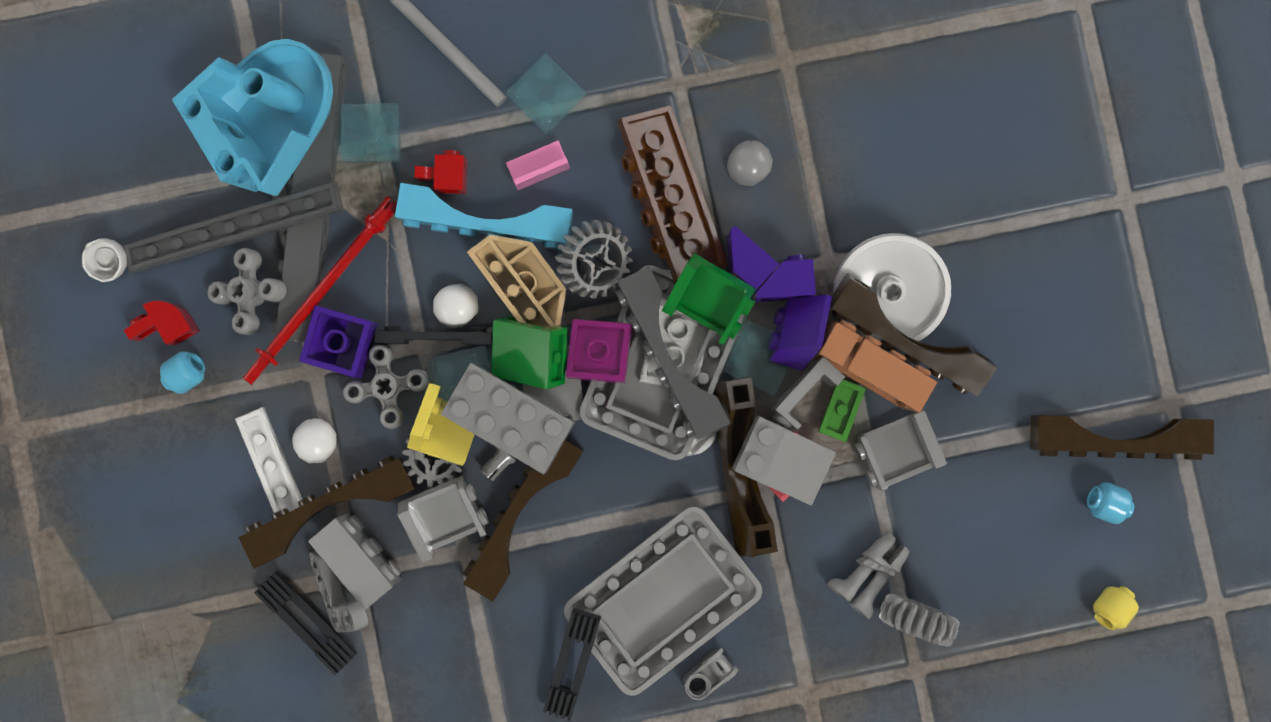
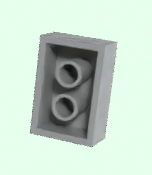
[308,513,403,610]

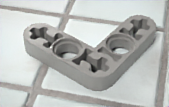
[309,551,368,632]

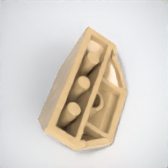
[467,235,567,328]

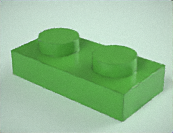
[818,380,866,442]

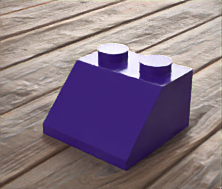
[727,225,779,291]
[751,255,816,303]
[768,295,832,371]
[299,305,378,378]

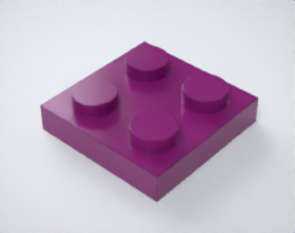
[566,319,632,384]

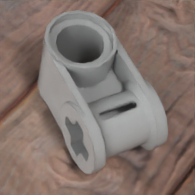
[683,646,739,700]

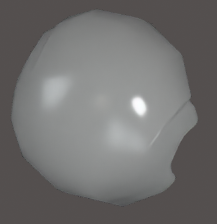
[727,140,773,186]

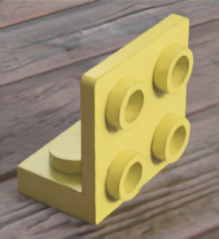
[407,383,475,466]

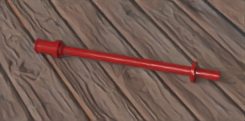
[242,196,397,385]

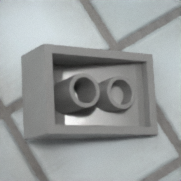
[732,416,836,506]

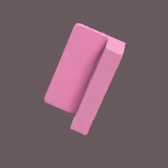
[506,141,570,190]

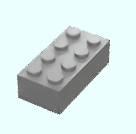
[440,363,575,474]

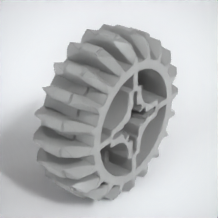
[555,220,633,299]
[879,593,960,647]

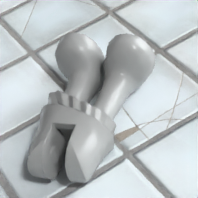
[827,532,910,620]

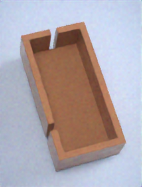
[814,320,937,413]

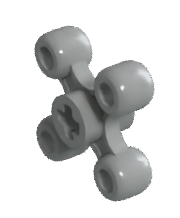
[207,248,287,335]
[343,344,430,429]

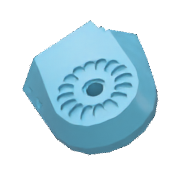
[172,39,333,196]

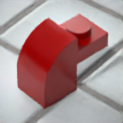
[123,301,200,346]

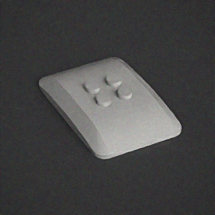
[580,265,744,461]
[564,506,762,696]

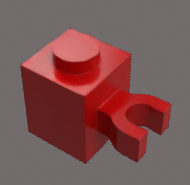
[414,150,467,194]

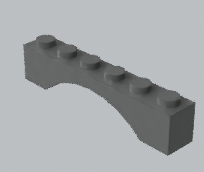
[615,266,730,442]

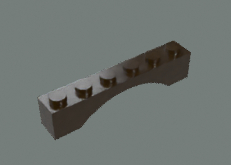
[830,273,997,396]
[712,378,778,557]
[1030,415,1214,460]
[463,439,584,602]
[238,455,417,569]

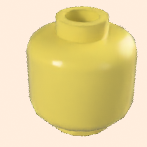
[1093,586,1139,630]

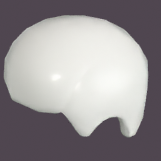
[82,238,127,282]
[433,283,479,328]
[292,418,337,464]

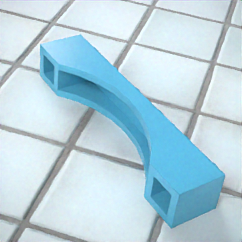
[395,183,573,250]

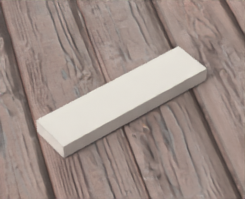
[235,407,302,513]

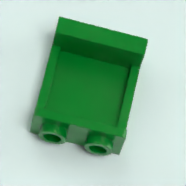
[662,253,756,345]
[491,316,567,390]

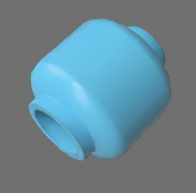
[160,351,205,394]
[1087,482,1135,524]

